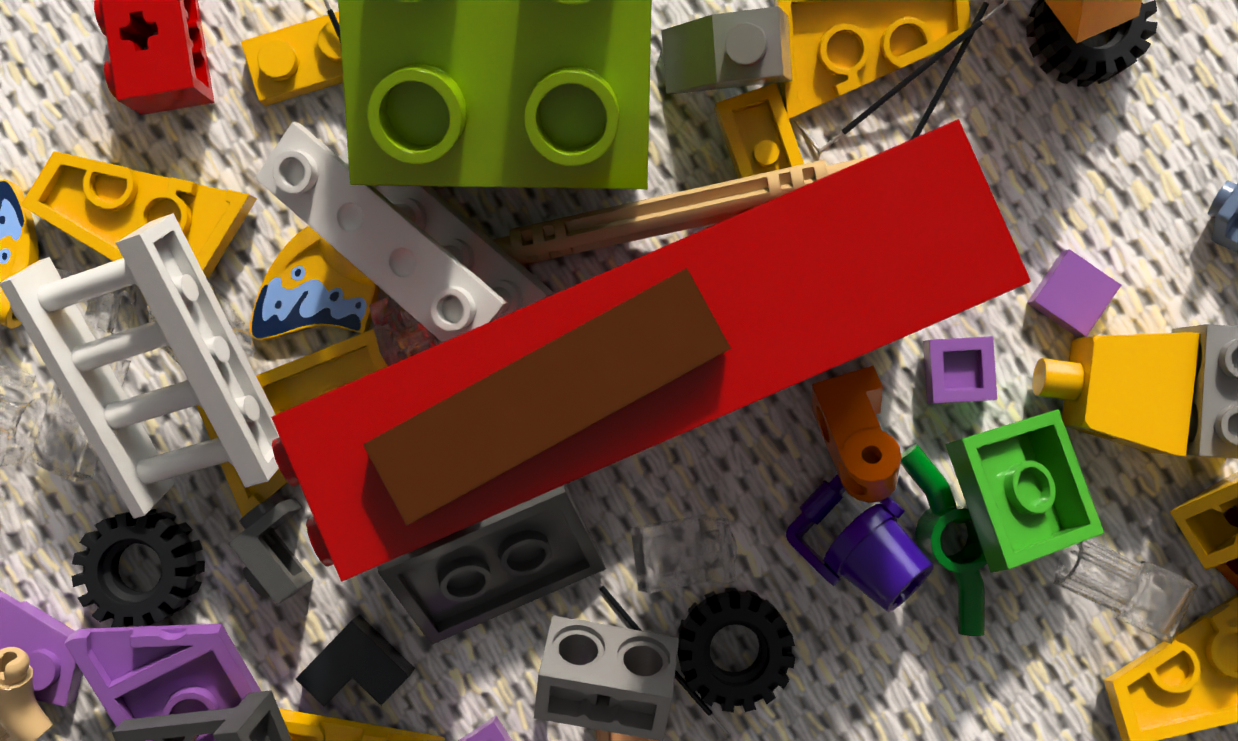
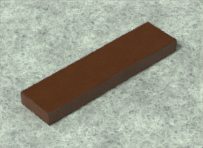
[363,268,731,526]

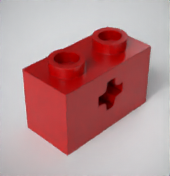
[94,0,215,115]

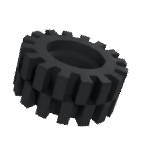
[1026,0,1158,87]
[71,509,205,627]
[677,588,796,713]

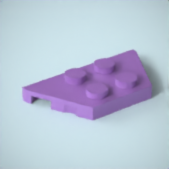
[64,624,262,741]

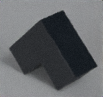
[296,614,415,707]

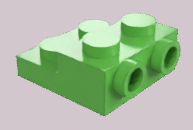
[945,409,1104,573]

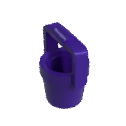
[786,474,934,612]

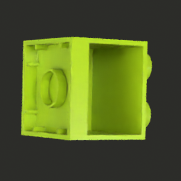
[338,0,652,189]

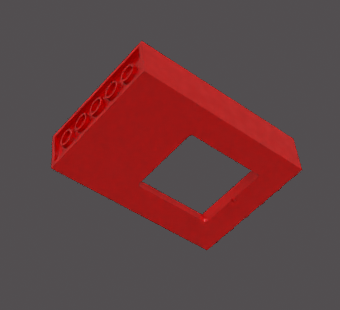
[271,119,1031,582]

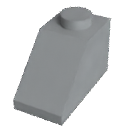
[661,6,792,95]

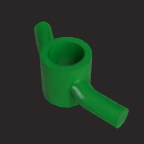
[901,444,987,636]

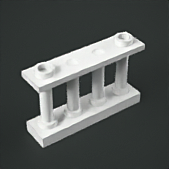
[255,122,555,343]
[0,213,279,519]

